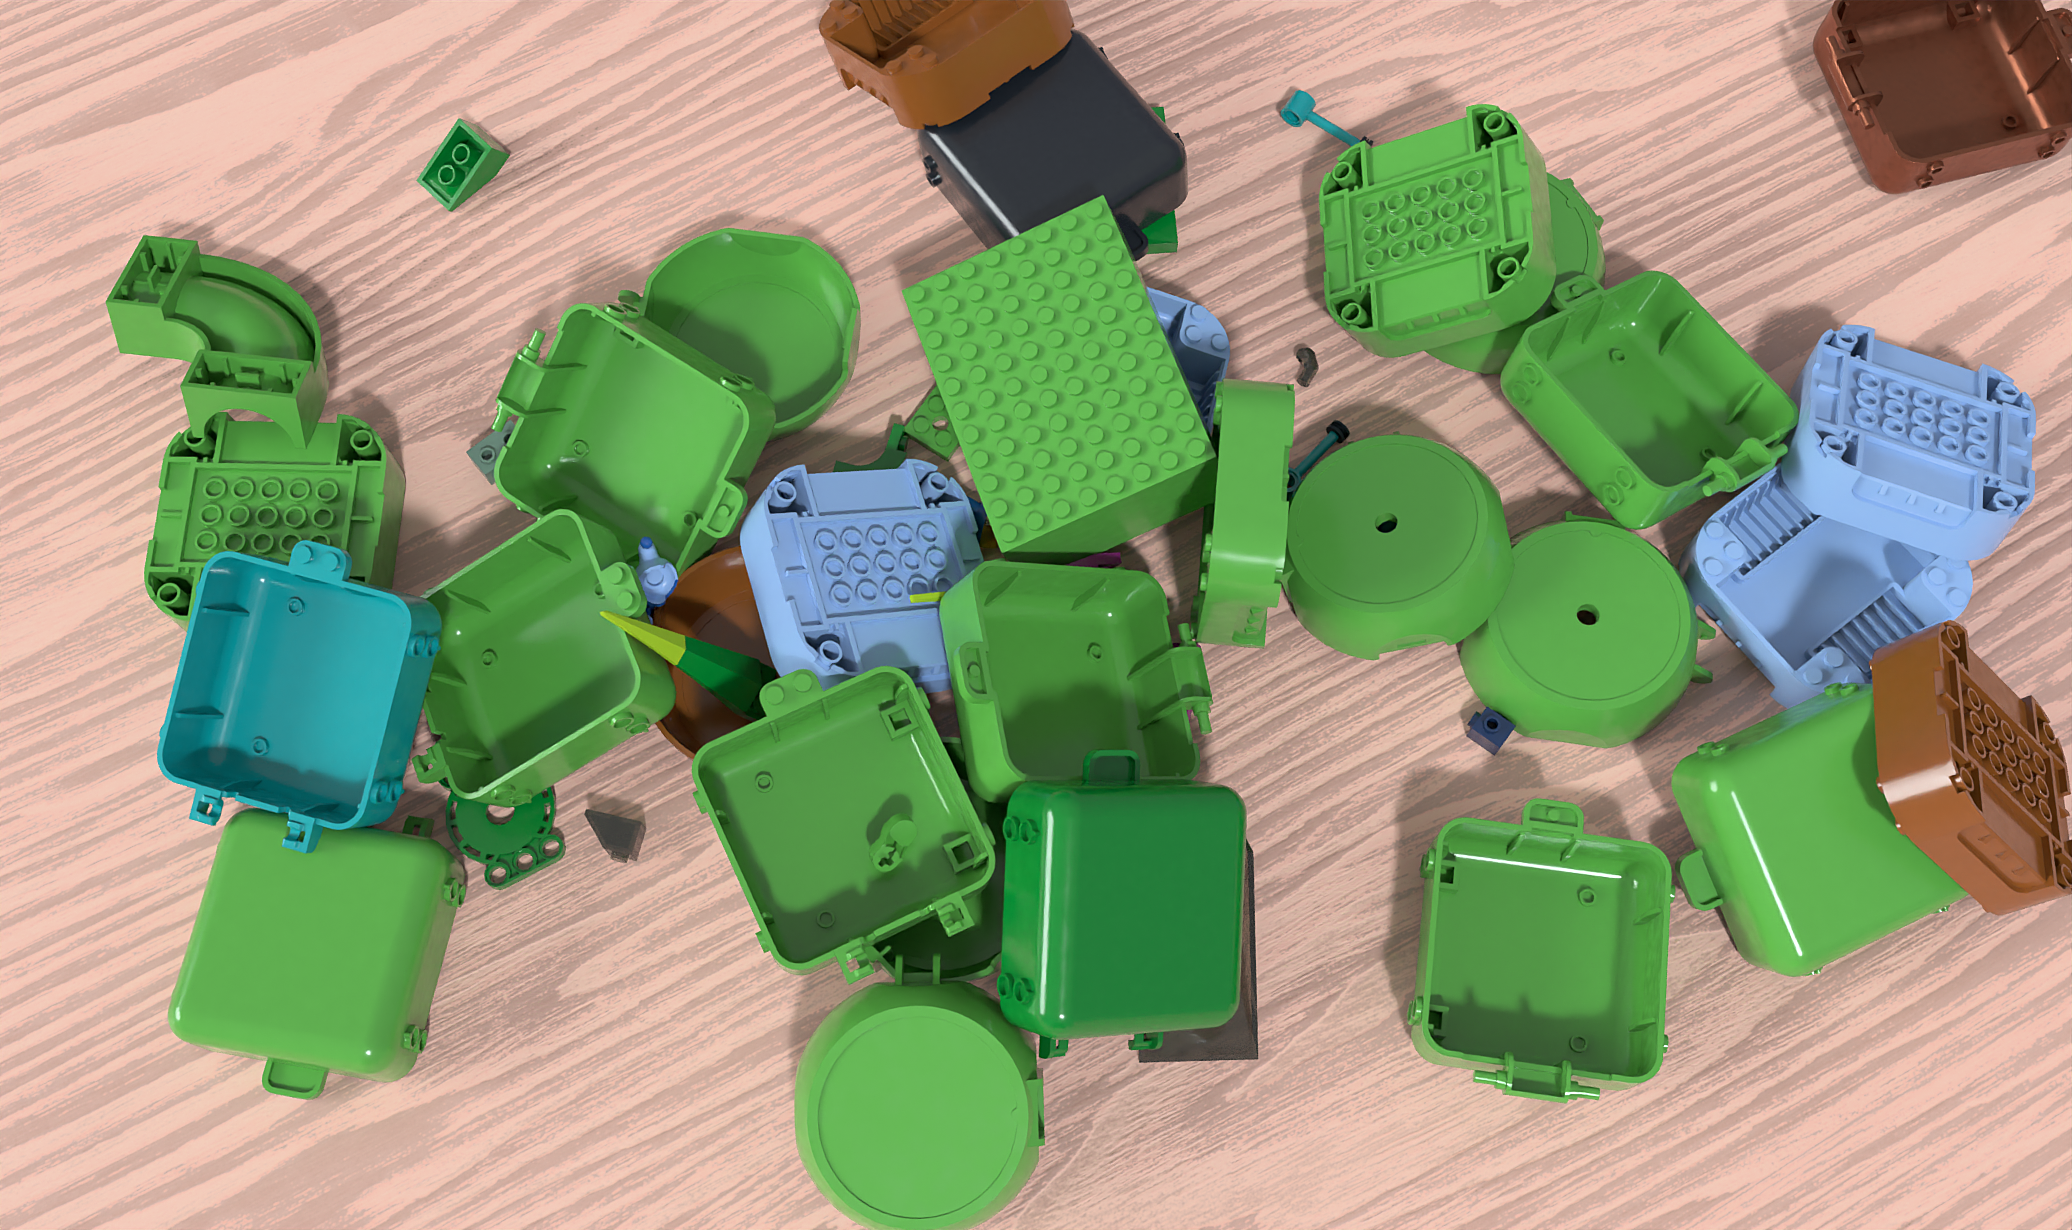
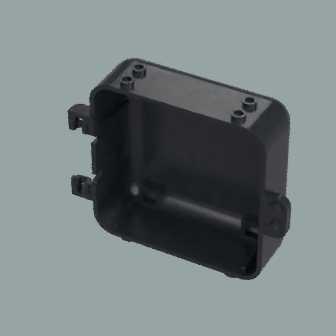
[917,29,1188,261]

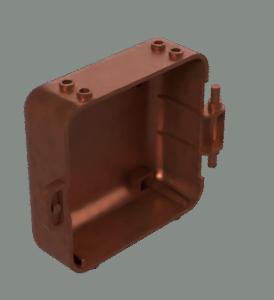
[1813,0,2072,195]

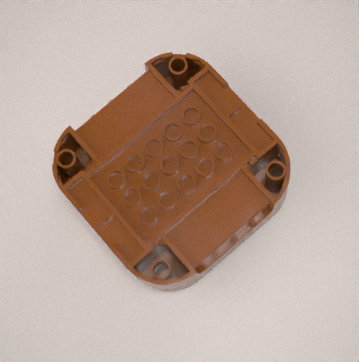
[819,0,1075,129]
[1869,620,2072,916]

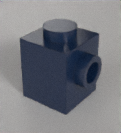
[1466,707,1516,756]

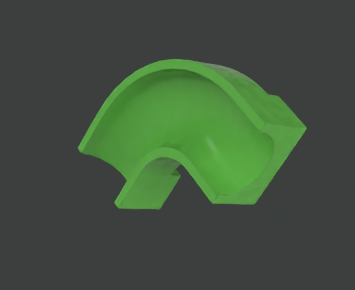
[105,235,329,449]

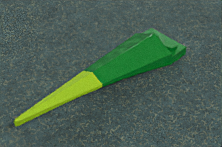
[599,610,777,722]

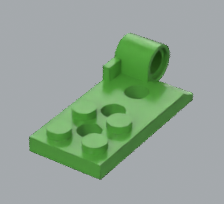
[905,385,960,462]

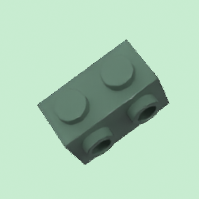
[466,420,515,485]

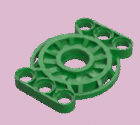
[438,777,566,890]

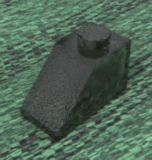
[584,809,647,863]

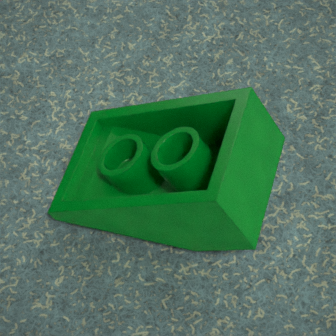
[416,118,510,212]

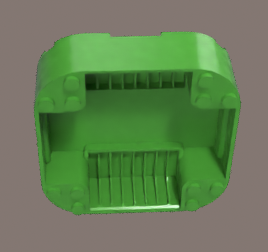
[1319,104,1556,358]
[1190,378,1295,649]
[144,412,405,632]

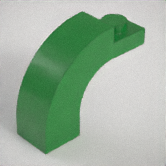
[832,423,909,472]

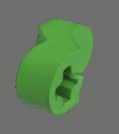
[869,813,917,872]

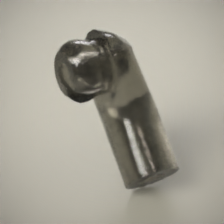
[1296,347,1319,387]

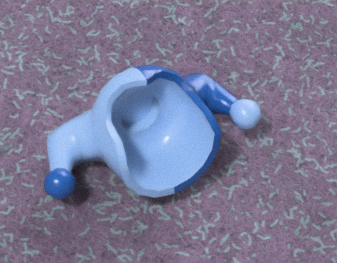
[636,536,678,625]

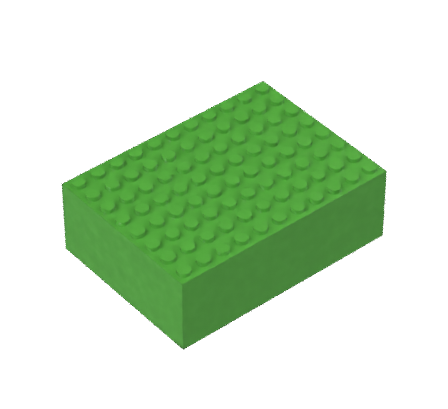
[902,195,1219,565]

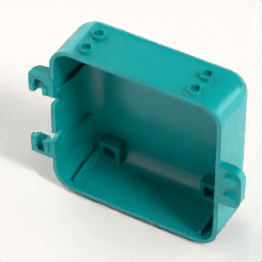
[157,540,442,853]

